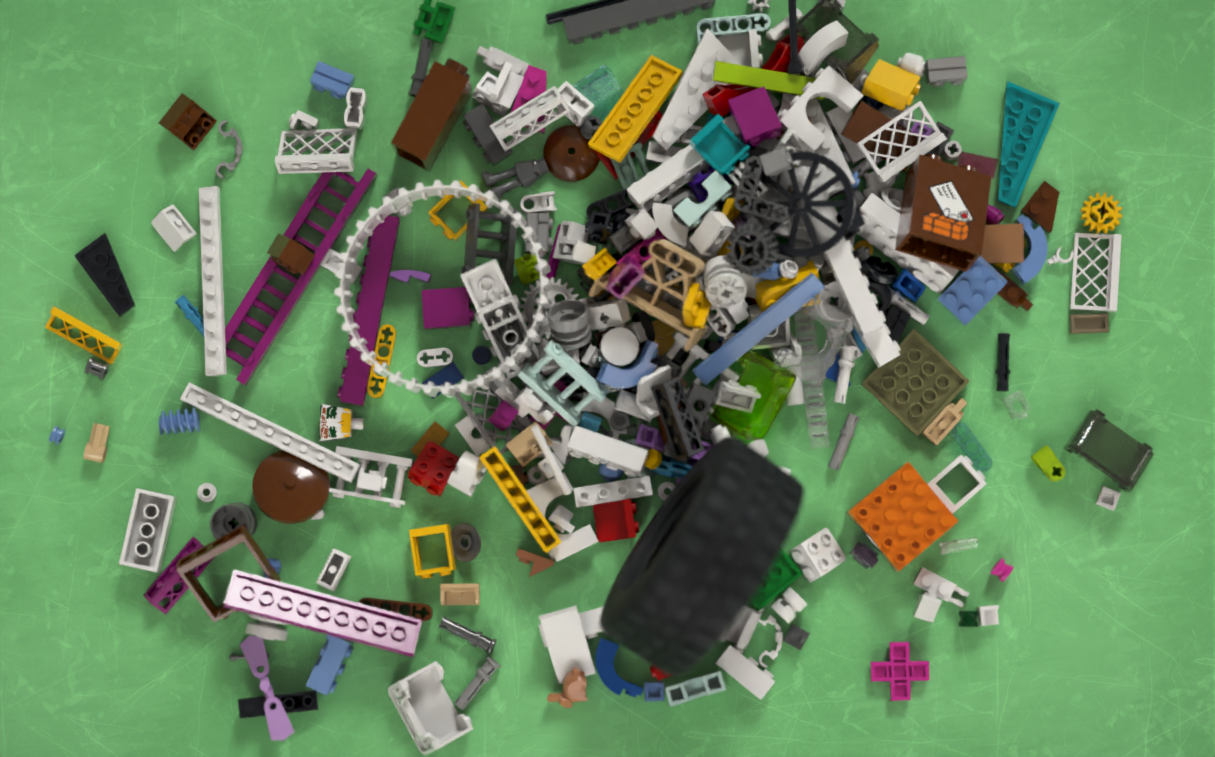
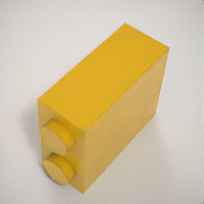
[862,59,921,111]

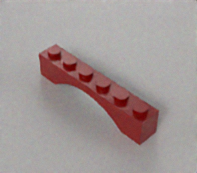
[702,34,805,117]

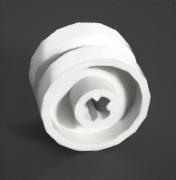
[245,614,288,641]

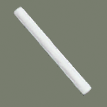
[531,425,571,495]

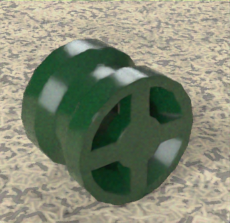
[959,611,978,627]

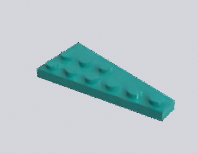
[997,81,1060,208]

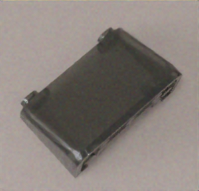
[797,0,879,84]
[1063,409,1154,492]

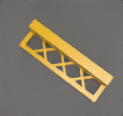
[45,306,123,364]

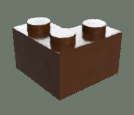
[267,233,315,275]

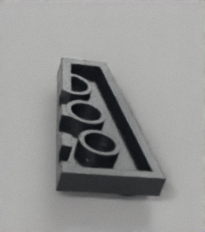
[74,233,136,317]

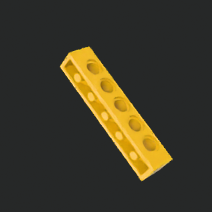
[479,447,561,553]

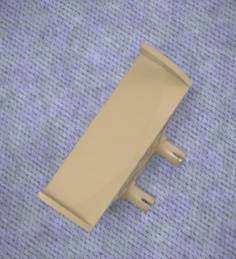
[588,239,708,351]

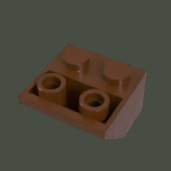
[159,93,217,150]

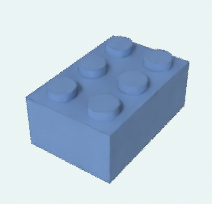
[938,256,1008,326]

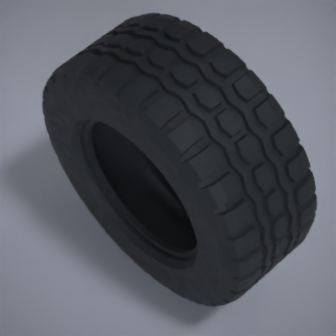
[599,436,805,677]

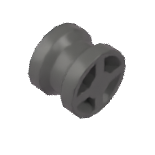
[580,115,602,140]

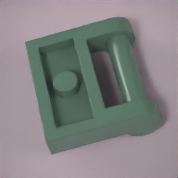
[610,142,650,190]

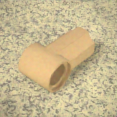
[83,423,110,463]

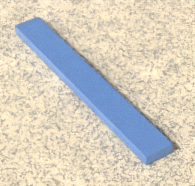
[693,272,825,386]

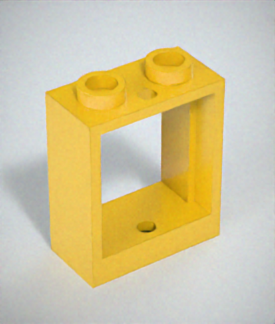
[428,180,488,241]
[409,524,456,579]

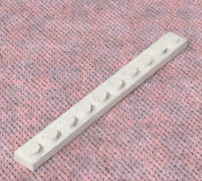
[199,186,227,376]
[180,382,360,483]

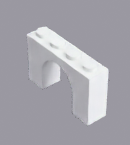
[778,65,864,153]
[527,472,598,562]

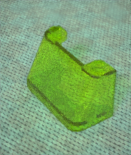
[711,350,796,440]

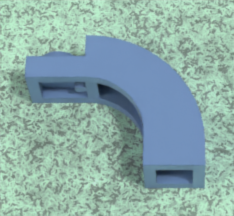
[1012,215,1048,285]
[595,340,658,388]

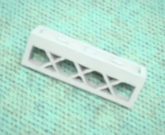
[490,86,570,151]

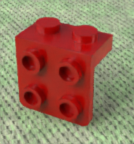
[407,441,460,497]
[593,499,639,542]

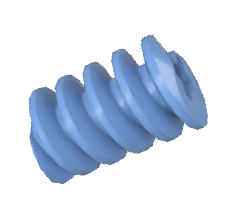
[159,408,200,435]

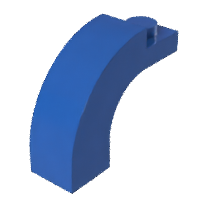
[596,638,644,698]

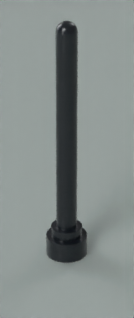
[787,0,802,74]

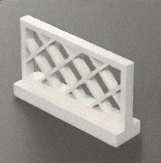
[856,101,947,182]
[275,128,357,174]
[1070,233,1122,312]

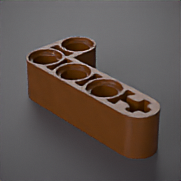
[358,598,433,621]

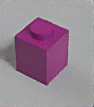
[488,400,519,432]

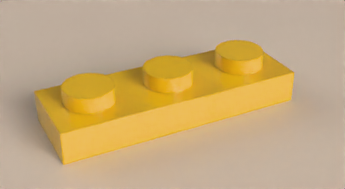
[582,248,617,281]

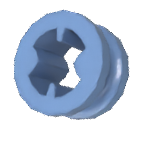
[49,426,66,445]

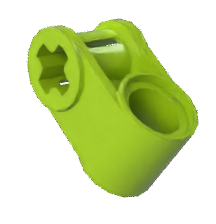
[1031,445,1066,482]

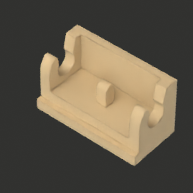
[506,421,553,467]
[440,584,480,605]

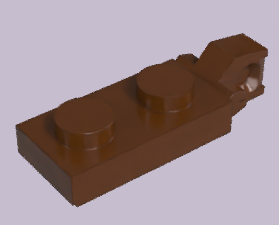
[994,267,1033,311]

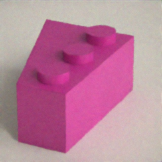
[511,65,547,135]

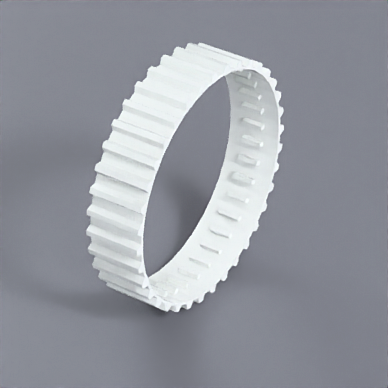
[335,180,553,398]

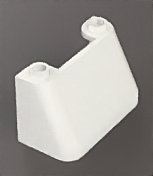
[388,661,473,755]

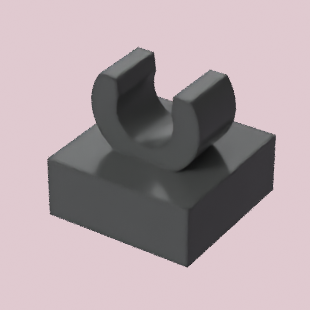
[783,624,810,650]

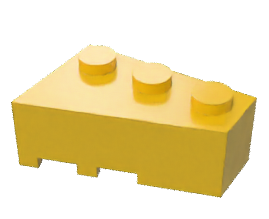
[756,260,819,313]

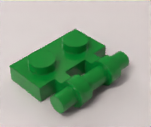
[413,0,456,44]

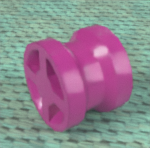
[990,558,1014,582]

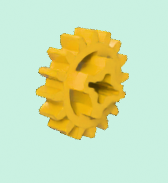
[1080,192,1123,234]

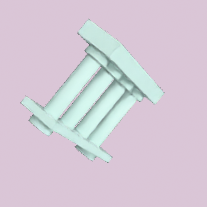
[517,339,608,427]

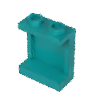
[689,114,750,176]

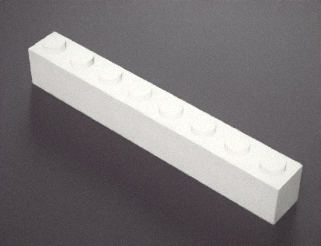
[627,115,744,212]
[799,185,886,336]

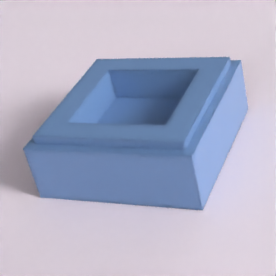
[644,681,664,702]

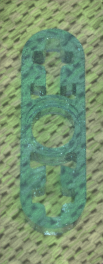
[951,423,992,472]

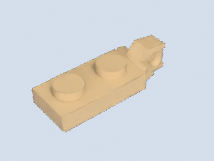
[922,398,967,446]

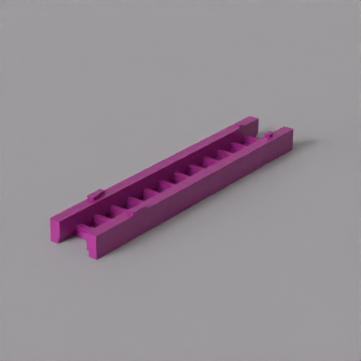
[225,152,377,386]

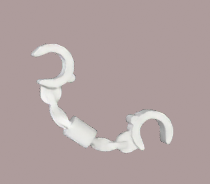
[758,608,783,667]

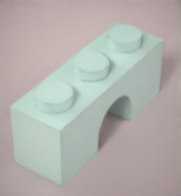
[673,170,732,229]
[664,670,726,707]

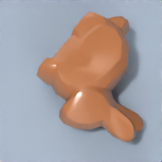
[547,668,587,708]

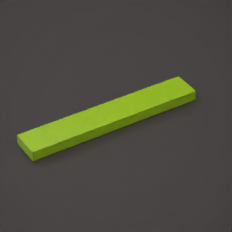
[712,61,824,100]

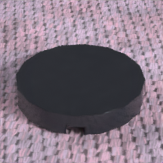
[861,256,898,284]

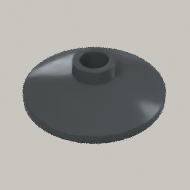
[451,523,481,562]

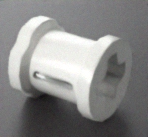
[943,141,962,160]

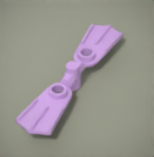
[240,635,294,741]

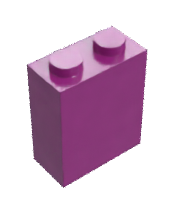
[728,86,782,146]
[421,287,474,330]

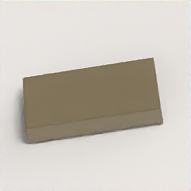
[1069,313,1109,334]

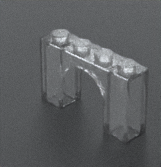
[774,297,856,387]

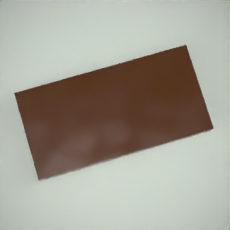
[841,101,924,172]

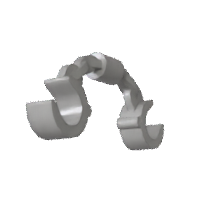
[216,120,243,179]

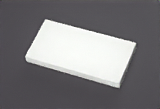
[539,606,596,684]

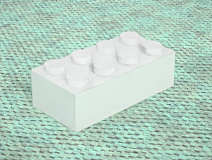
[119,488,177,572]

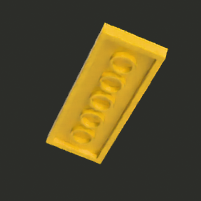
[588,55,683,163]

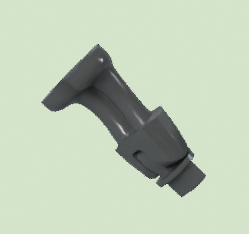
[481,158,549,203]

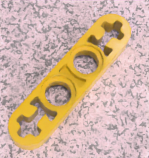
[367,324,396,398]

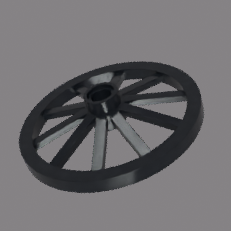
[751,152,856,257]

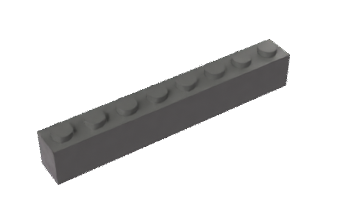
[563,0,716,45]

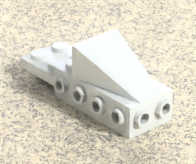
[460,259,541,379]

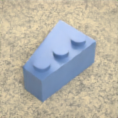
[306,635,354,695]

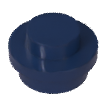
[472,346,491,365]

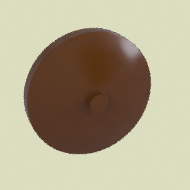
[252,450,330,524]

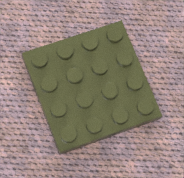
[861,329,970,437]

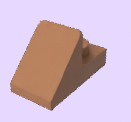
[516,548,555,577]

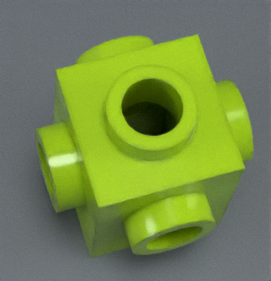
[514,254,540,285]

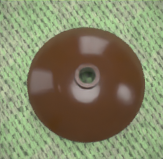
[543,125,600,182]

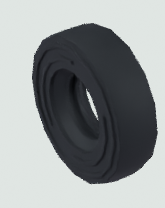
[632,310,655,345]

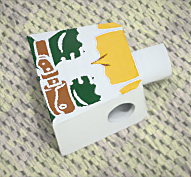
[320,404,364,442]

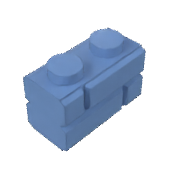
[310,61,355,100]

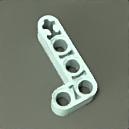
[696,13,771,45]

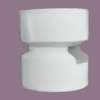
[771,587,808,624]

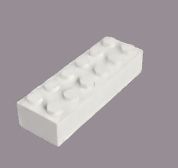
[857,193,959,294]

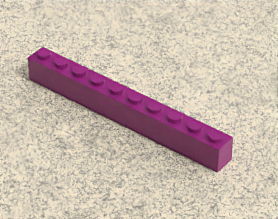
[337,215,400,406]

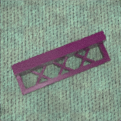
[143,536,215,614]

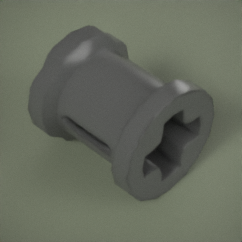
[84,357,109,380]

